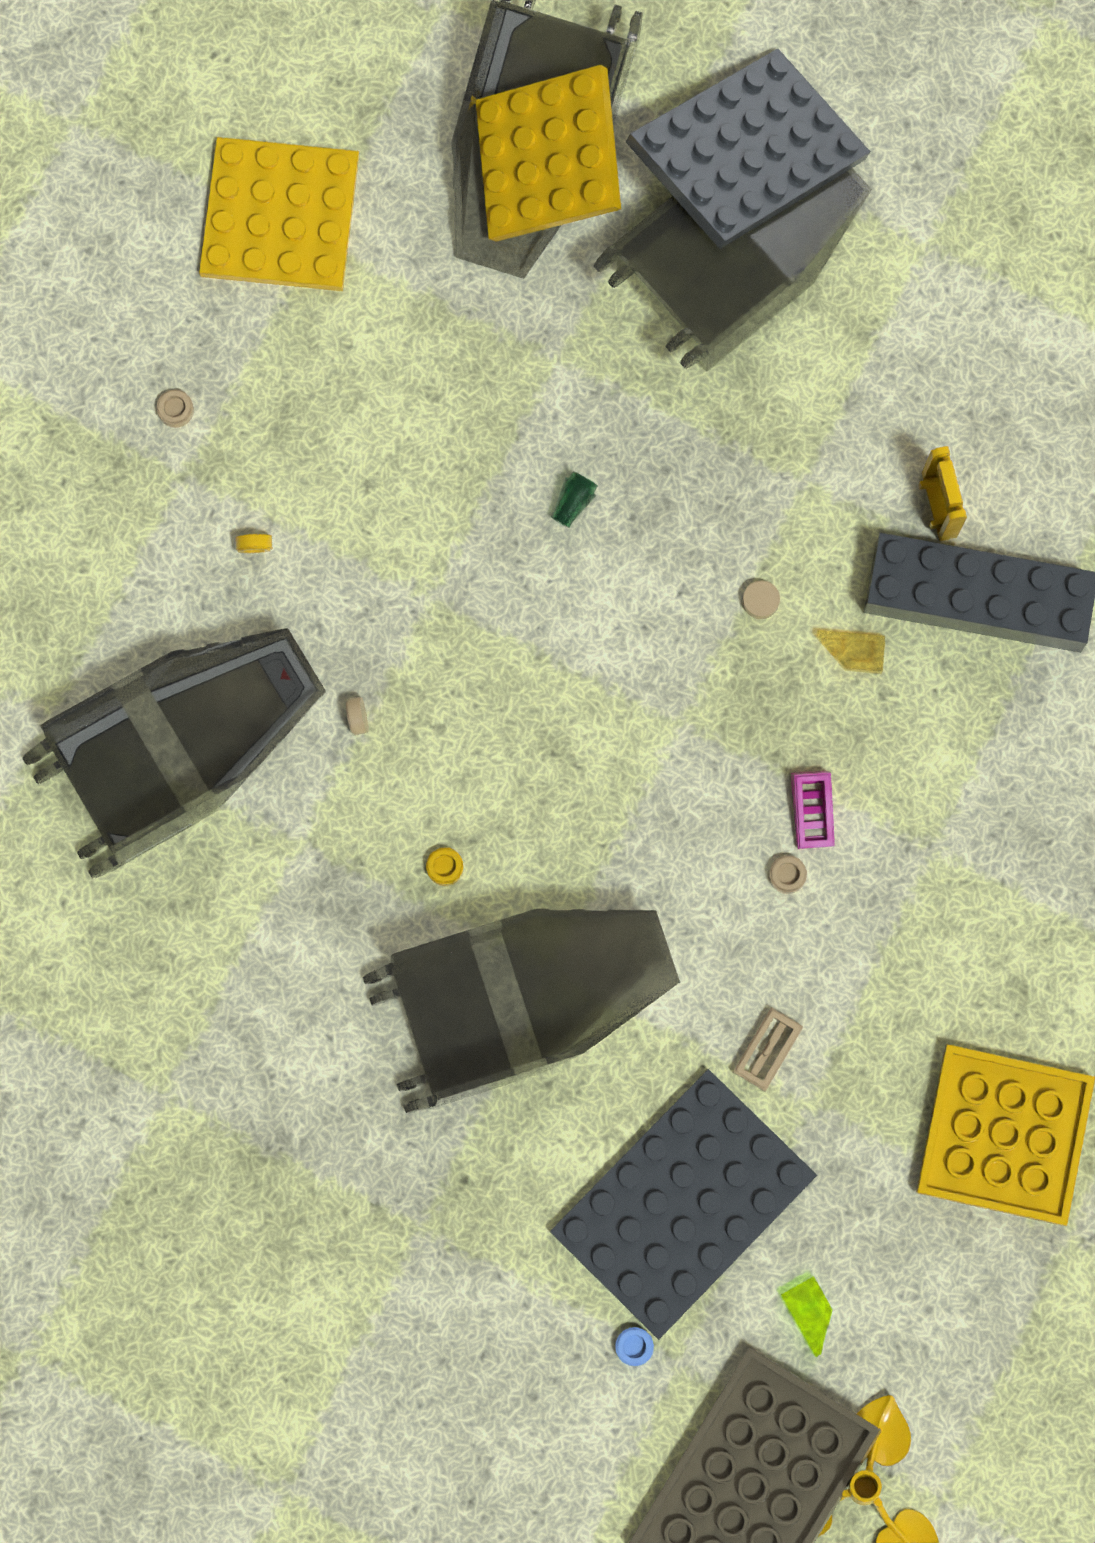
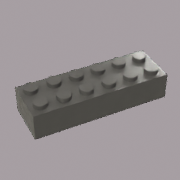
[864,533,1095,653]

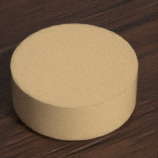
[156,390,194,428]
[743,581,780,619]
[346,697,369,735]
[769,856,807,894]

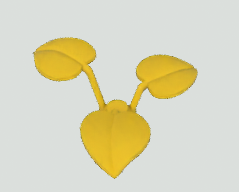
[818,1395,939,1543]

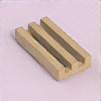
[733,1008,803,1092]

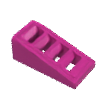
[791,771,835,849]

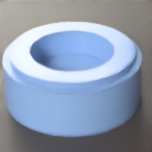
[615,1327,654,1366]

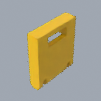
[918,446,967,541]

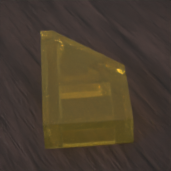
[816,630,885,674]

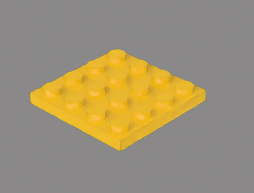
[476,65,622,242]
[199,137,360,291]
[916,1044,1095,1226]

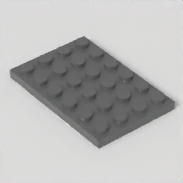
[626,49,871,249]
[550,1069,817,1340]

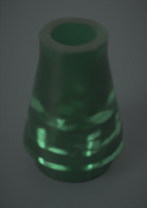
[550,471,598,528]

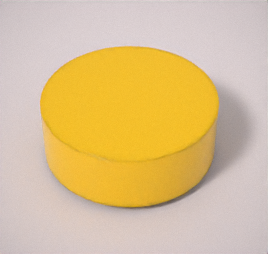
[235,534,273,553]
[426,848,464,886]

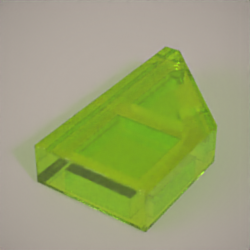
[780,1276,833,1357]

